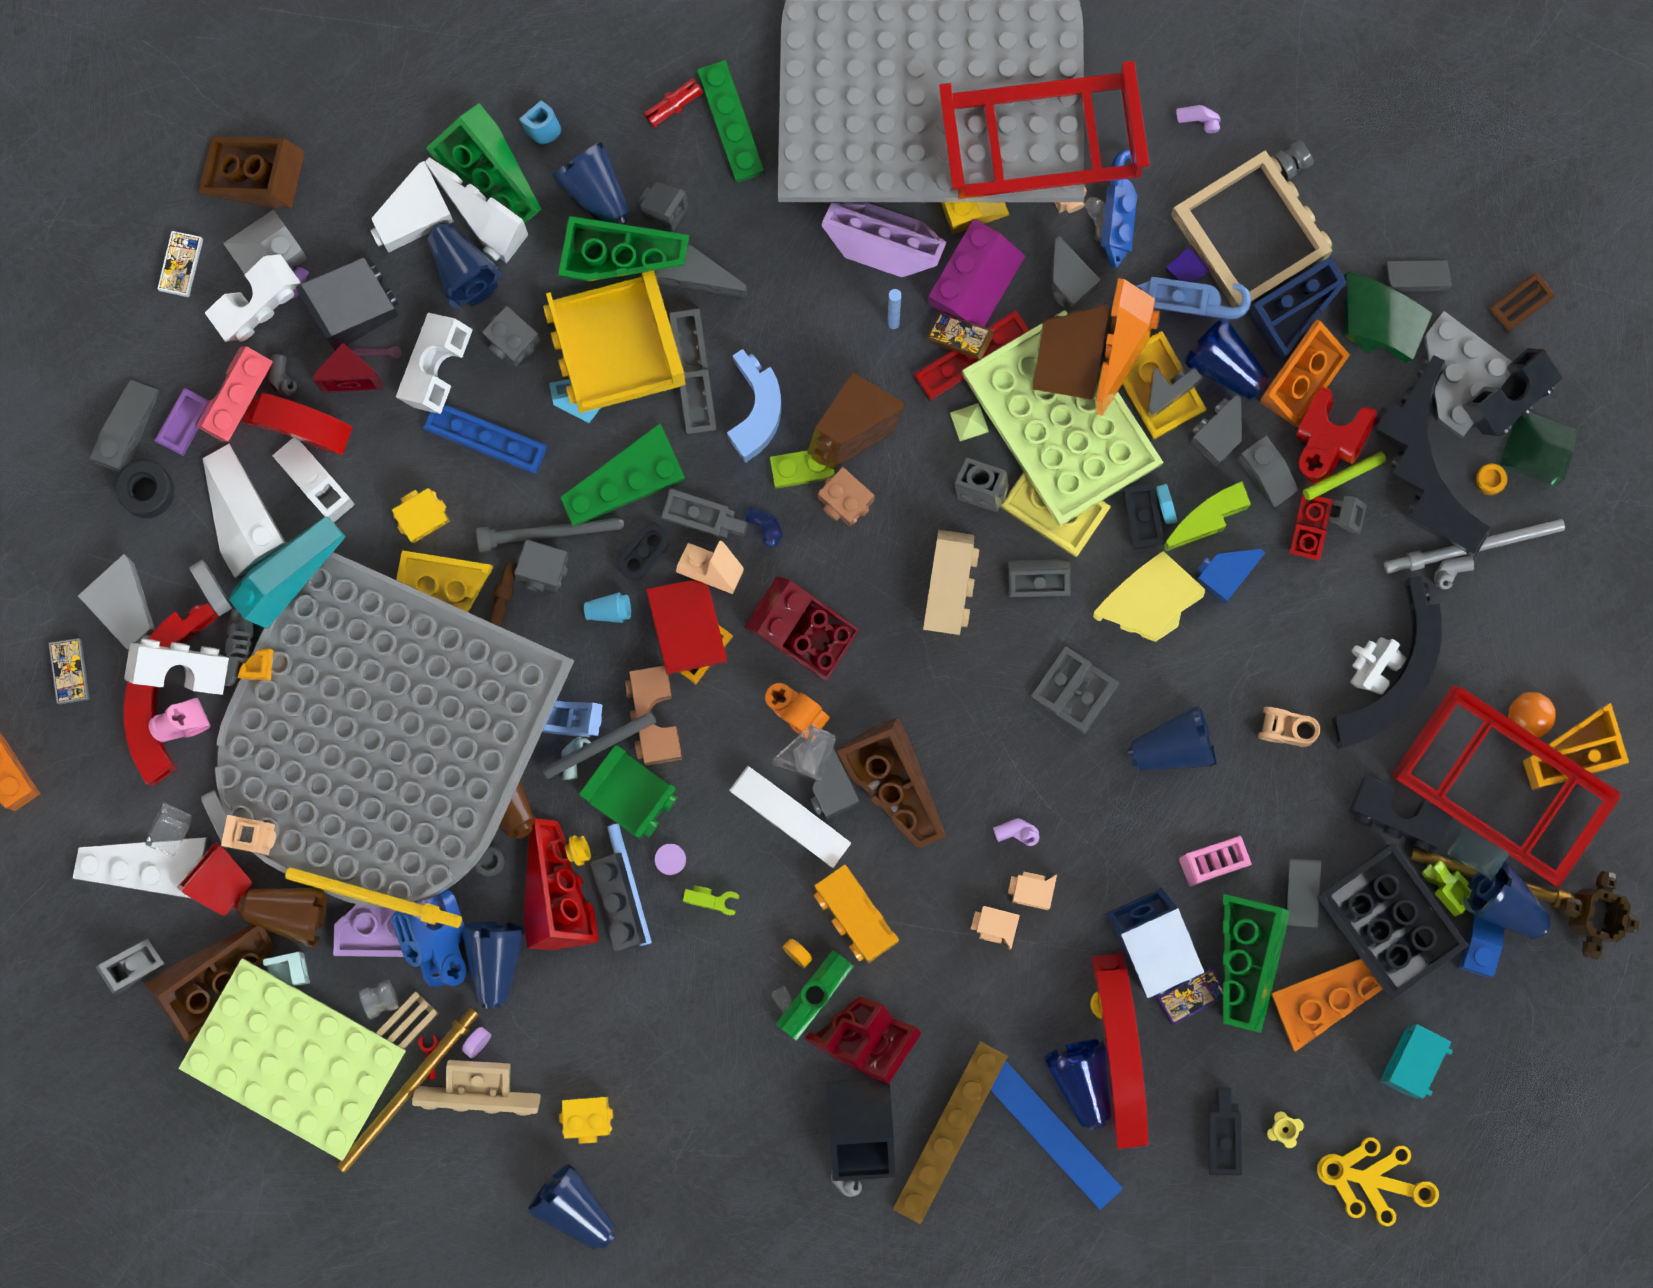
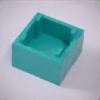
[1380,1024,1453,1099]

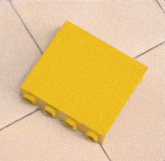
[543,271,686,414]

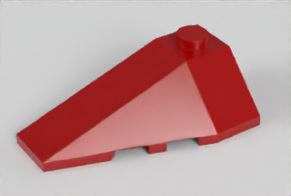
[523,818,599,950]

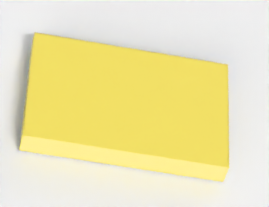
[1000,472,1111,558]

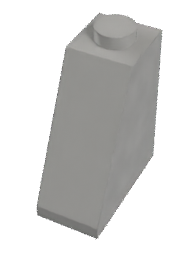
[78,554,155,650]

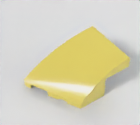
[1093,551,1205,642]

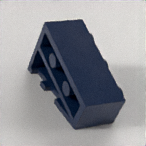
[1248,256,1347,359]

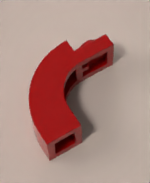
[241,393,353,455]

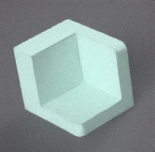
[263,952,310,987]

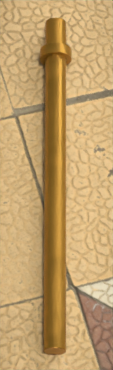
[336,1006,480,1173]

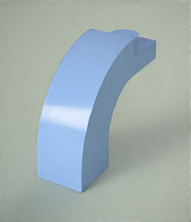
[727,349,781,463]
[542,701,603,737]

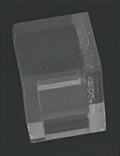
[145,802,192,857]

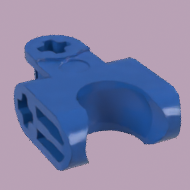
[392,889,466,987]

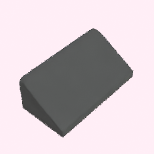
[1386,260,1451,292]
[1008,559,1071,597]

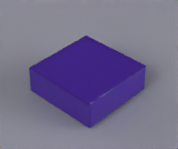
[1166,247,1209,283]

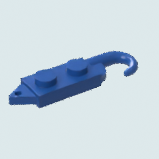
[1101,150,1137,268]

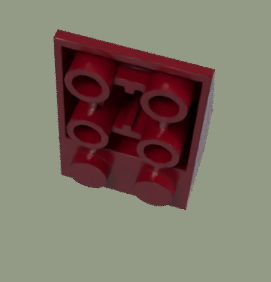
[743,576,859,681]

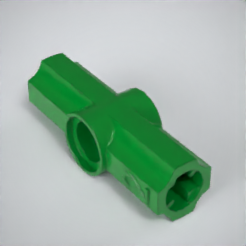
[776,950,854,1041]

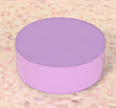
[655,844,686,875]
[462,1027,491,1058]

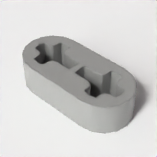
[189,559,233,616]
[201,790,241,849]

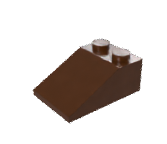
[198,136,305,208]

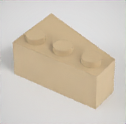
[923,529,979,635]

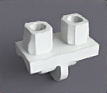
[1350,637,1406,695]

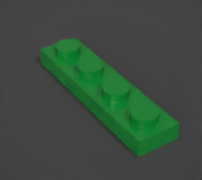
[697,60,765,183]

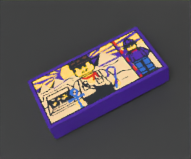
[1157,967,1223,1025]

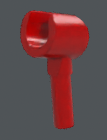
[418,1035,439,1080]

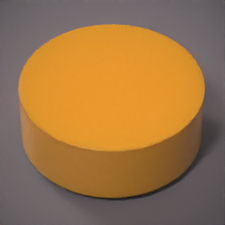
[1475,463,1507,495]
[782,939,812,968]

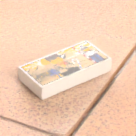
[158,231,203,297]

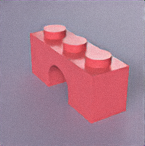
[196,346,273,442]

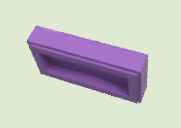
[154,388,209,456]

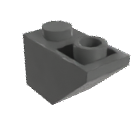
[1191,395,1242,468]

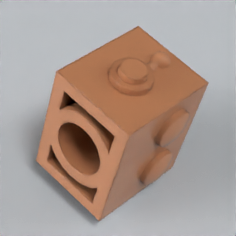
[818,467,875,527]

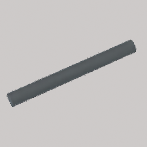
[542,711,656,779]

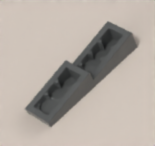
[669,308,717,434]

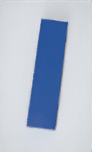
[423,404,548,475]

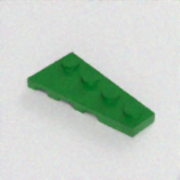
[560,423,685,528]

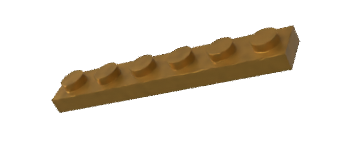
[893,1041,1008,1224]

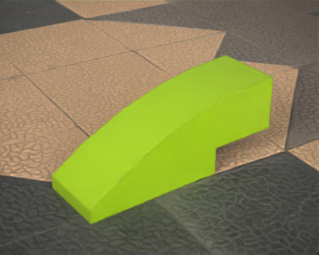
[1164,481,1251,551]

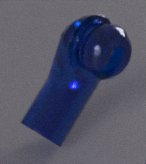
[745,507,783,547]

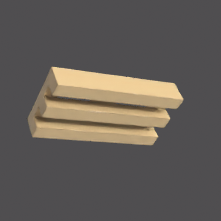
[376,991,439,1049]

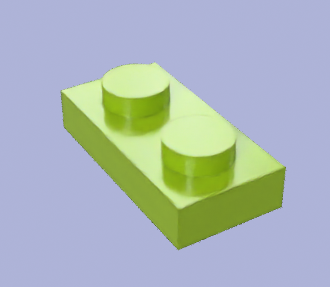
[770,450,835,489]

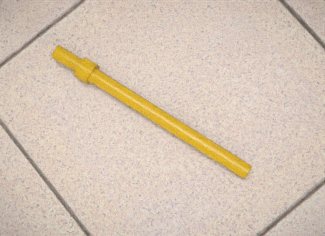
[285,867,462,928]

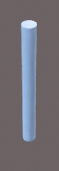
[887,289,901,329]
[607,824,652,946]

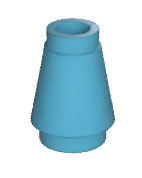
[584,592,631,623]

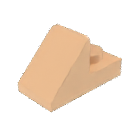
[676,541,744,594]

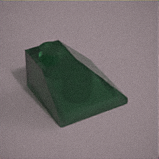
[1499,412,1577,486]

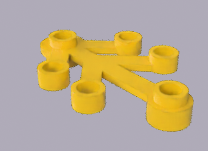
[1317,1137,1439,1226]

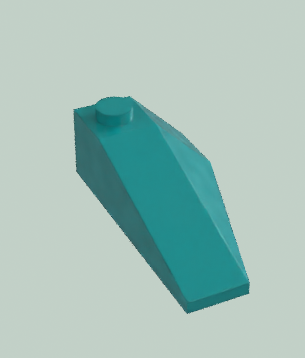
[229,516,346,629]

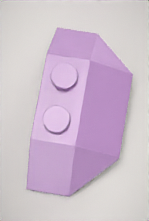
[822,202,946,277]

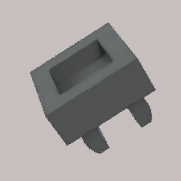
[1329,496,1367,534]

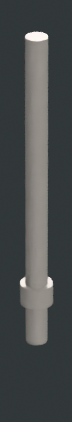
[1384,519,1565,574]

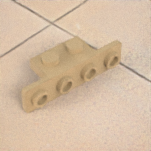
[412,1060,541,1116]

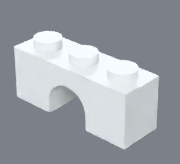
[205,254,301,342]
[396,313,473,414]
[124,639,229,695]

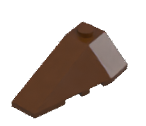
[837,717,946,848]
[144,924,275,1044]

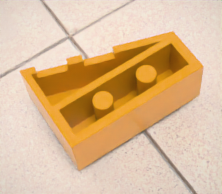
[813,865,899,964]

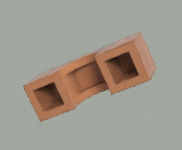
[625,666,682,766]

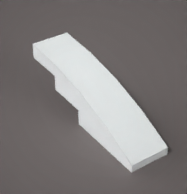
[729,766,851,868]

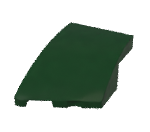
[1343,272,1432,364]

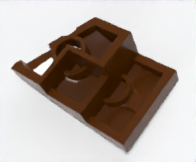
[1032,303,1110,400]

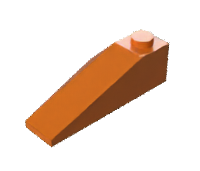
[1096,278,1160,416]

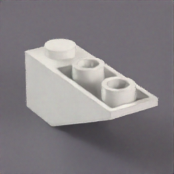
[272,438,355,522]

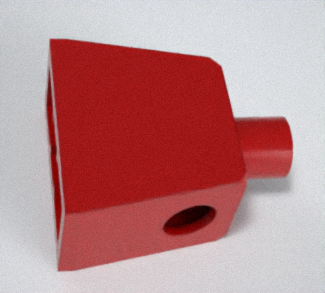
[177,842,253,916]

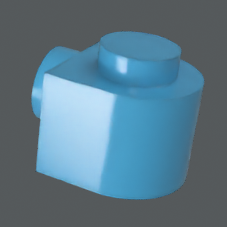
[519,100,561,144]

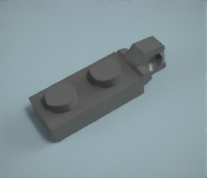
[660,489,748,538]

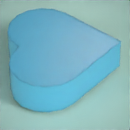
[1155,484,1178,525]

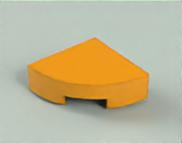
[238,648,274,681]

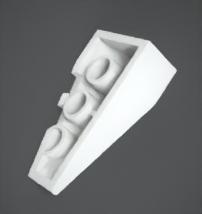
[203,444,286,579]

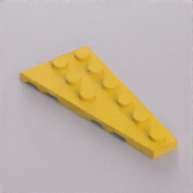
[396,550,493,612]

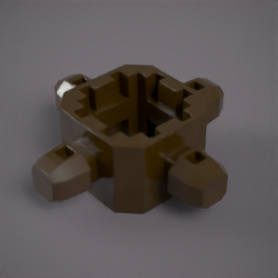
[1559,871,1640,960]

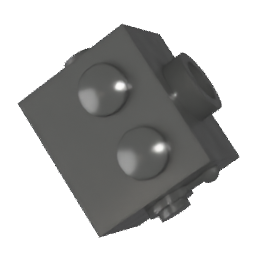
[482,306,541,367]
[955,457,1009,513]
[514,539,568,593]

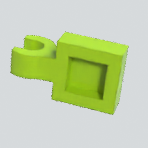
[1421,860,1472,916]
[683,885,739,916]

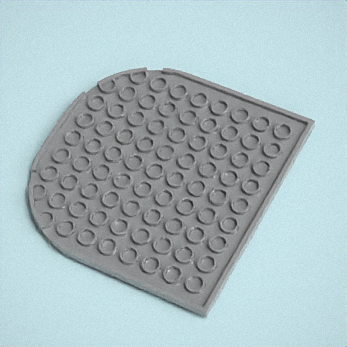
[778,0,1084,202]
[215,552,575,908]

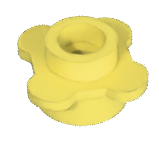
[1267,1111,1304,1148]

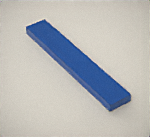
[990,1061,1123,1210]

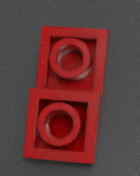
[1289,492,1333,561]

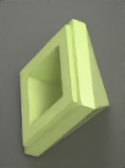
[950,403,989,442]

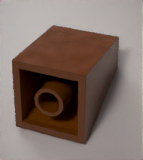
[807,372,905,469]

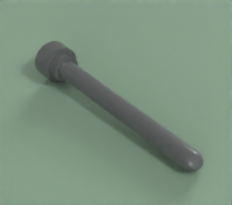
[476,518,624,552]

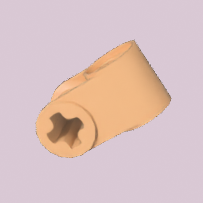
[1258,707,1320,747]

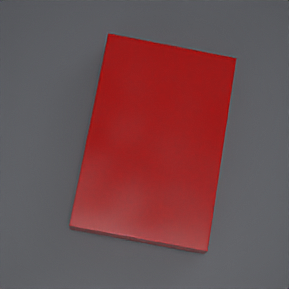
[646,579,727,675]

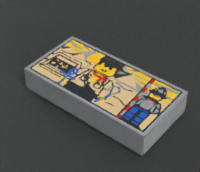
[49,638,90,705]

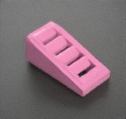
[1179,836,1252,887]

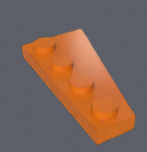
[1271,958,1383,1052]

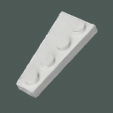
[73,837,208,898]

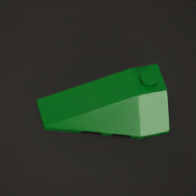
[426,104,542,224]
[558,216,690,281]

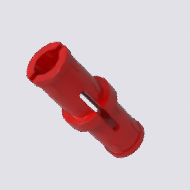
[643,78,703,128]

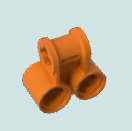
[765,683,830,742]

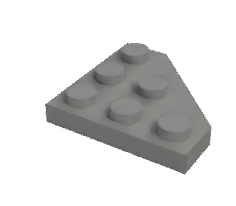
[1424,311,1512,439]

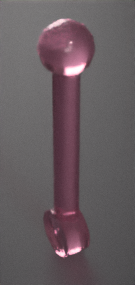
[351,346,402,359]

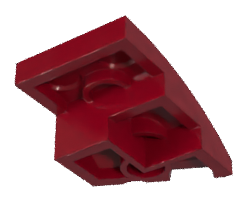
[805,996,921,1084]

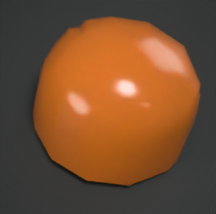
[1508,692,1556,738]

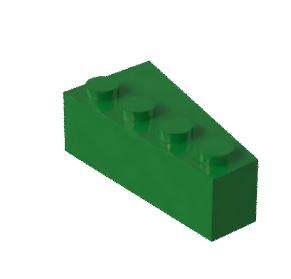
[1223,894,1291,1033]

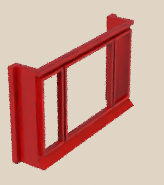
[939,61,1150,199]
[1390,685,1621,889]

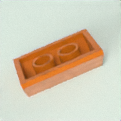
[1259,320,1350,428]

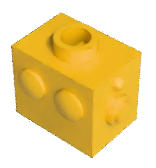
[392,488,450,543]
[559,1097,613,1144]

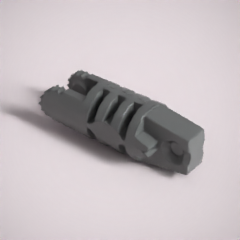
[224,609,254,688]

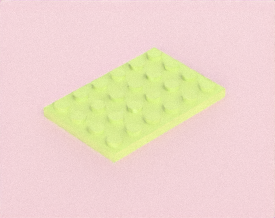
[961,310,1163,526]
[178,958,406,1161]

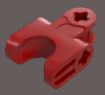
[1296,387,1377,484]

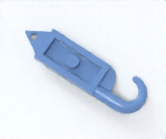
[1136,277,1251,319]

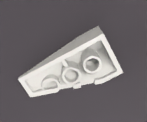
[426,157,528,263]

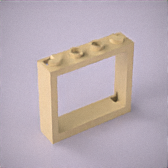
[1171,150,1333,308]

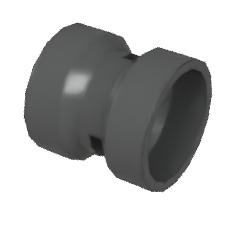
[1272,139,1314,181]

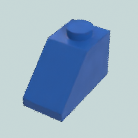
[1196,549,1265,605]
[1457,915,1505,978]

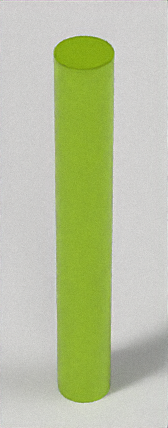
[1303,451,1387,501]

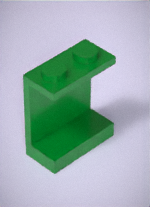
[579,744,678,840]

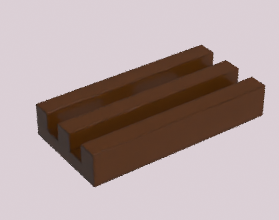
[1488,272,1556,333]

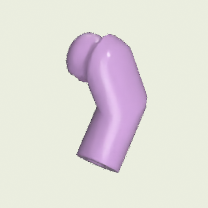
[1177,105,1221,133]
[993,818,1039,846]

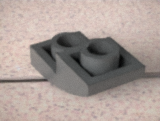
[1287,858,1322,928]

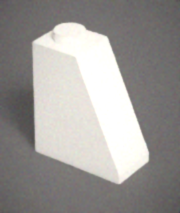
[370,161,454,253]

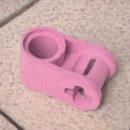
[149,698,211,742]

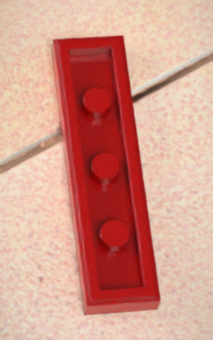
[914,310,1030,401]

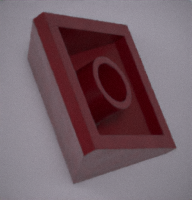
[313,343,384,393]

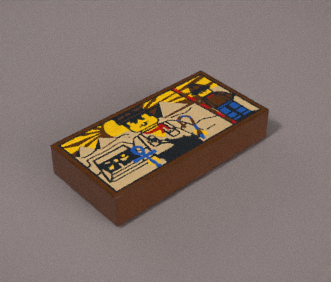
[927,312,994,360]

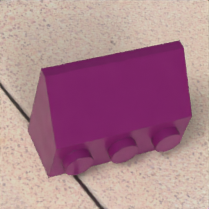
[928,219,1025,327]

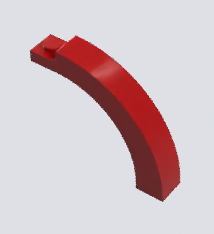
[124,603,220,786]
[1092,953,1149,1149]

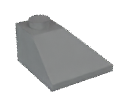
[223,210,308,274]

